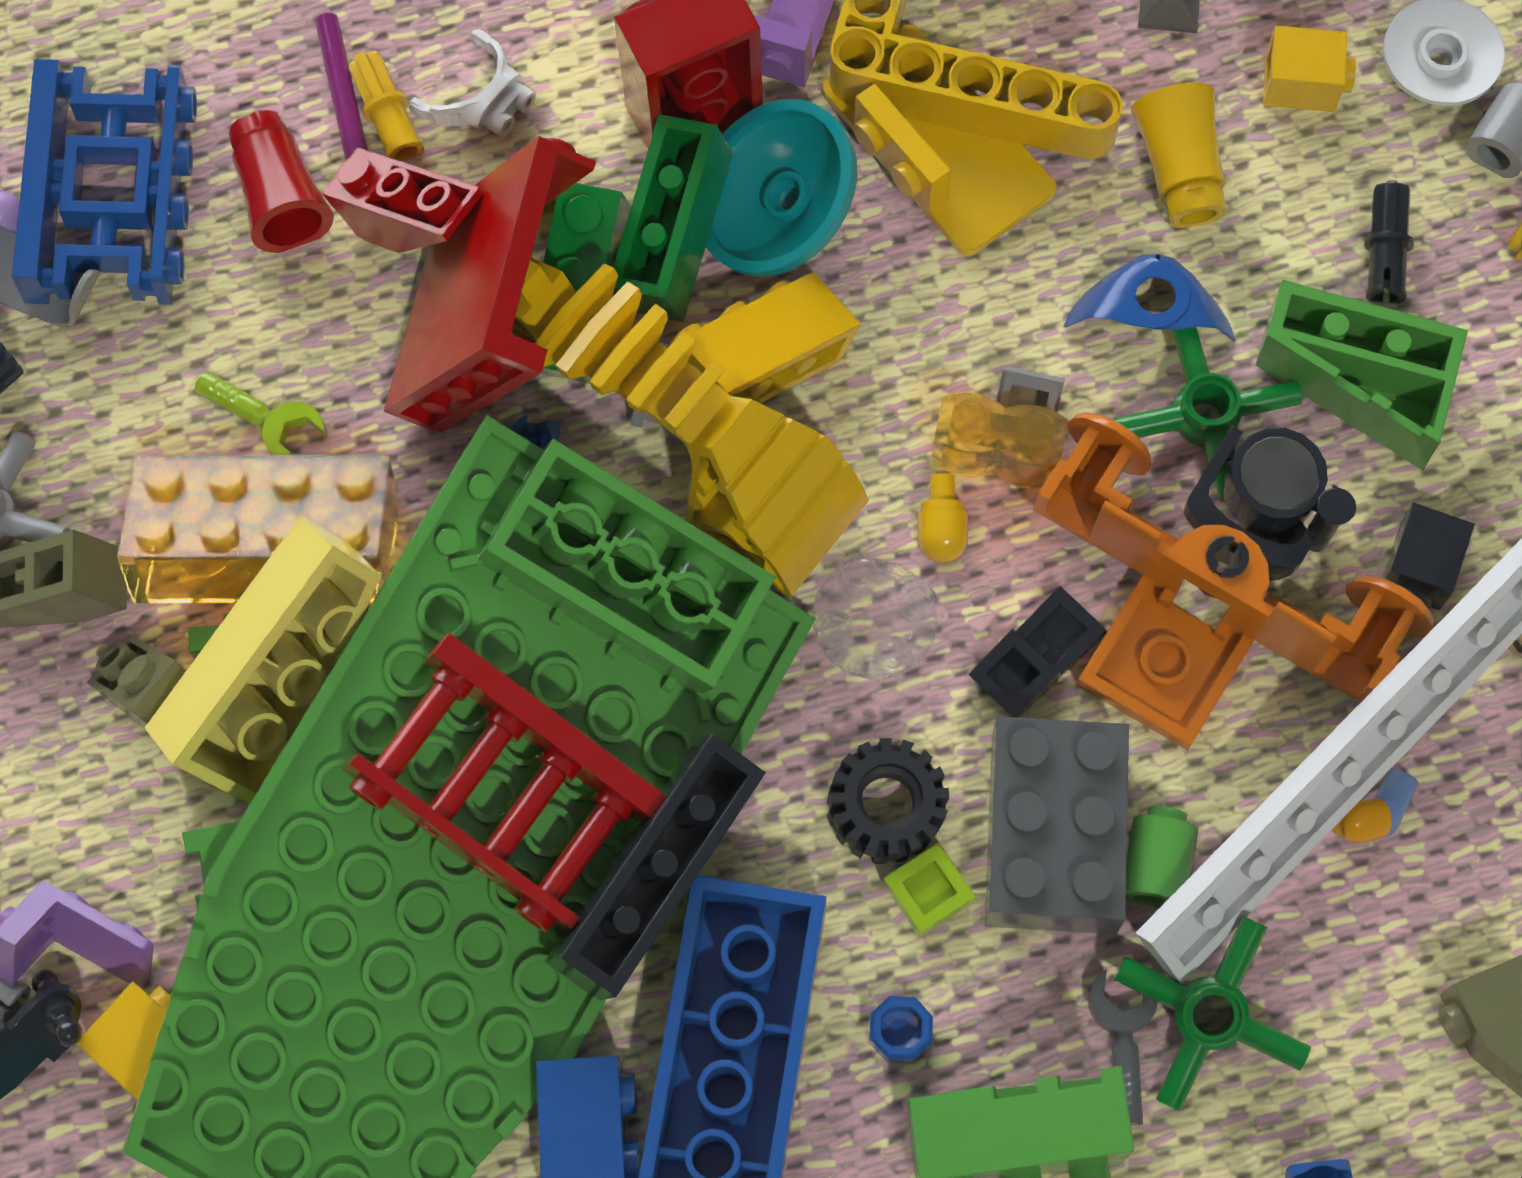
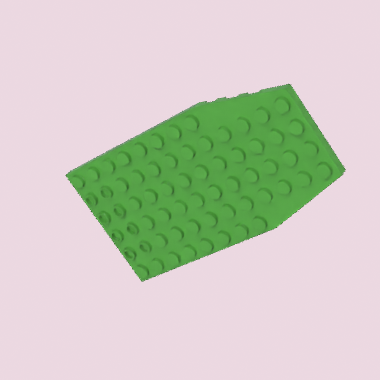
[122,415,816,1178]

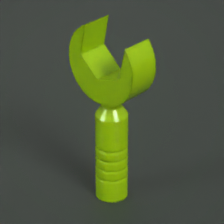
[195,371,327,466]

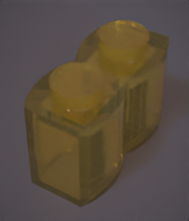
[932,393,1068,490]

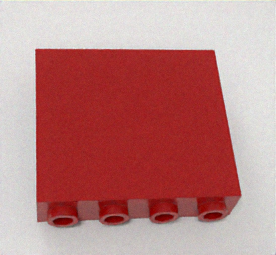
[383,136,596,432]

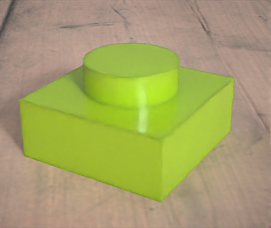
[883,843,976,938]

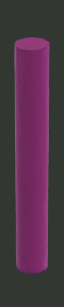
[315,13,368,161]

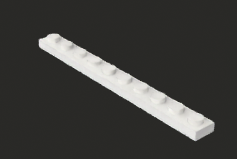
[1136,538,1522,984]

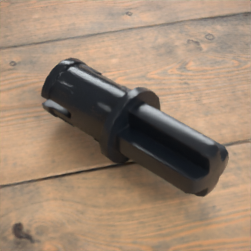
[1364,180,1414,304]

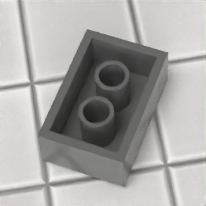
[985,716,1129,935]

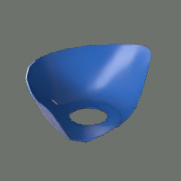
[1063,254,1236,342]

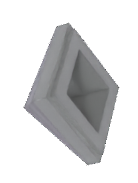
[991,366,1065,437]

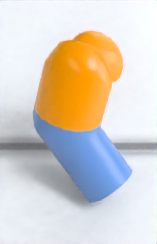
[1331,768,1418,843]

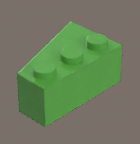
[1255,280,1468,471]
[907,1066,1134,1178]

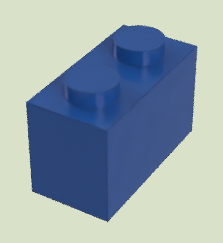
[536,1055,641,1178]

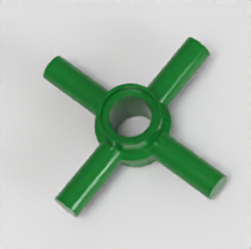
[1113,327,1302,502]
[1114,916,1311,1111]

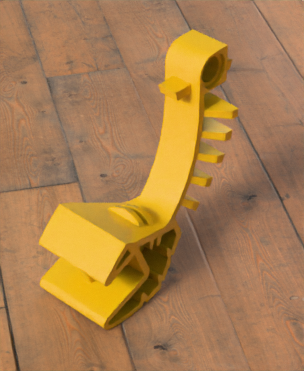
[511,257,869,597]

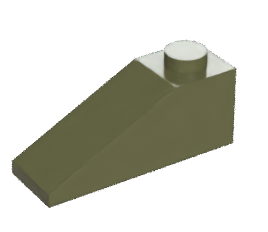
[0,529,127,628]
[1439,955,1522,1098]

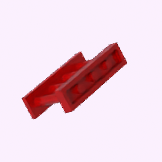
[342,632,666,933]

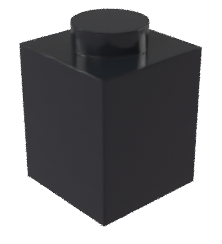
[1382,502,1475,610]

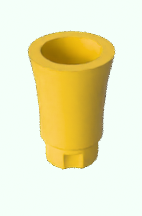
[1131,82,1226,228]

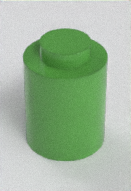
[1126,806,1199,908]

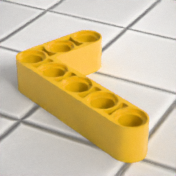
[830,0,1123,159]

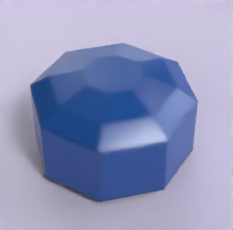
[869,996,933,1063]

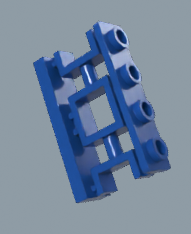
[12,59,197,305]

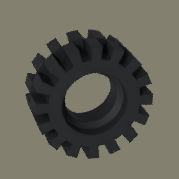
[827,738,949,864]

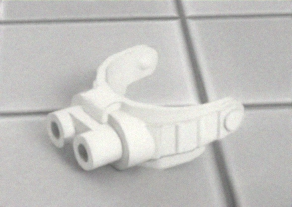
[409,29,536,137]

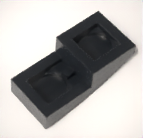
[968,586,1107,718]

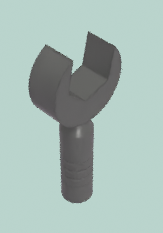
[1089,969,1158,1125]

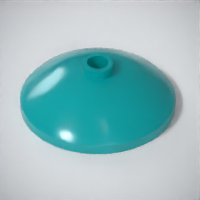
[706,99,857,277]

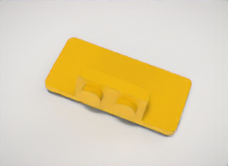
[822,24,1056,256]

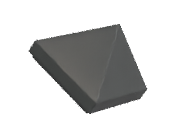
[1138,0,1200,33]

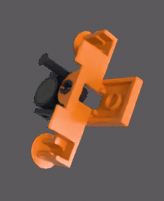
[1033,412,1434,751]

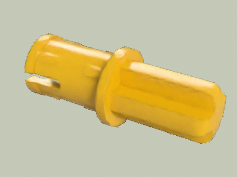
[349,51,424,162]

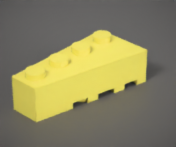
[145,515,381,804]

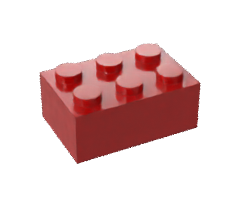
[614,0,763,148]

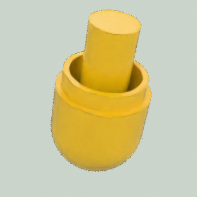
[918,473,968,563]

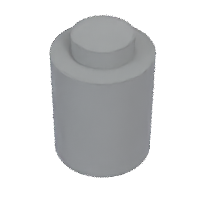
[1466,83,1522,178]

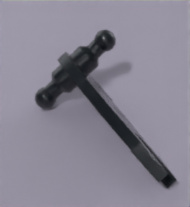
[0,969,82,1099]

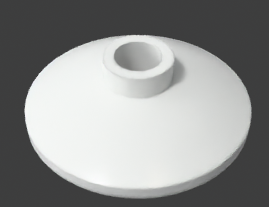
[1383,0,1505,106]

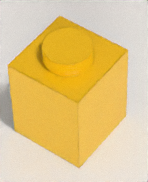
[1263,25,1356,112]

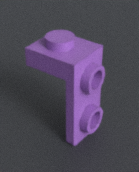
[754,0,836,87]
[0,880,154,988]

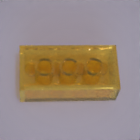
[117,454,398,603]

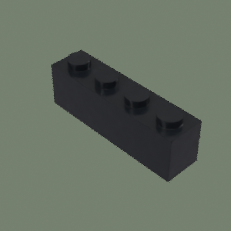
[545,733,766,1001]

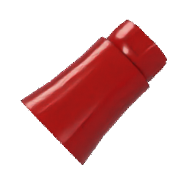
[228,110,334,253]

